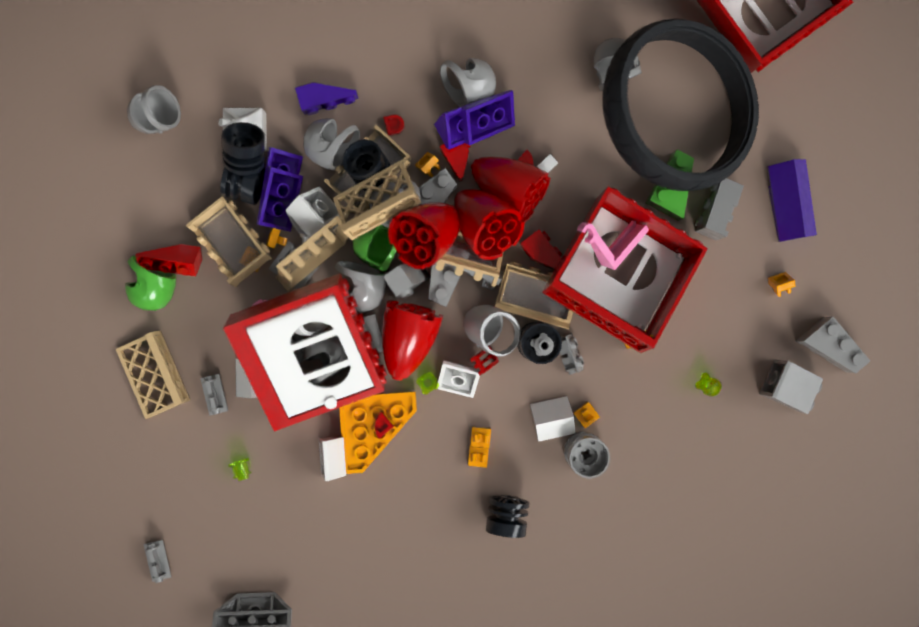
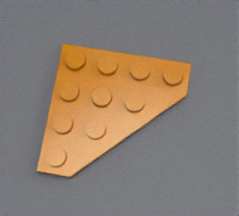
[339,391,417,474]

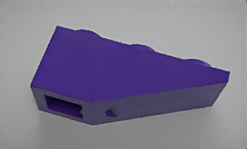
[295,82,359,115]

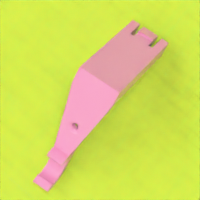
[577,221,649,270]

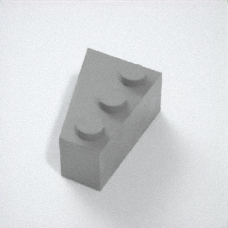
[419,168,457,204]
[695,178,744,240]
[428,246,470,307]
[383,264,431,299]
[796,317,870,373]

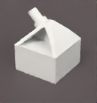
[219,108,267,151]
[286,186,340,244]

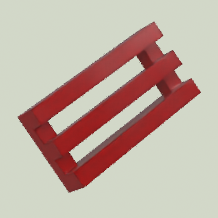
[470,346,499,376]

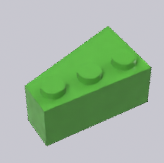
[645,149,694,221]

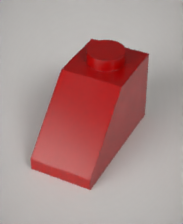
[440,143,470,182]

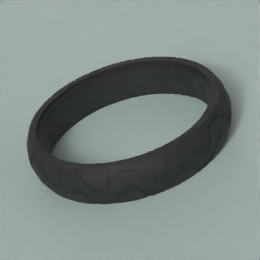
[602,19,759,191]

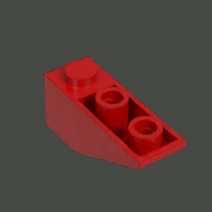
[519,229,569,274]
[135,244,203,277]

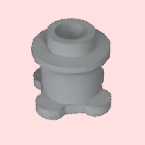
[530,333,554,356]

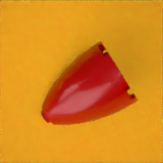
[471,156,551,223]
[454,189,524,260]
[388,202,460,269]
[382,300,443,381]

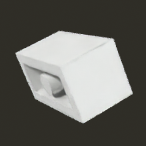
[537,154,558,173]

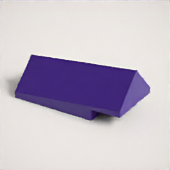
[434,90,515,149]
[257,147,303,232]
[767,159,817,242]

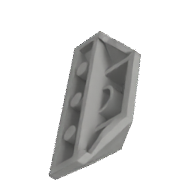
[212,592,292,627]

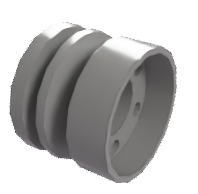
[564,432,610,479]

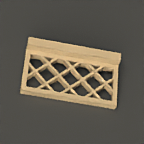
[333,160,421,240]
[116,330,190,419]

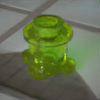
[416,372,439,395]
[695,373,722,397]
[228,457,252,481]

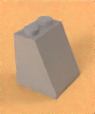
[759,359,823,414]

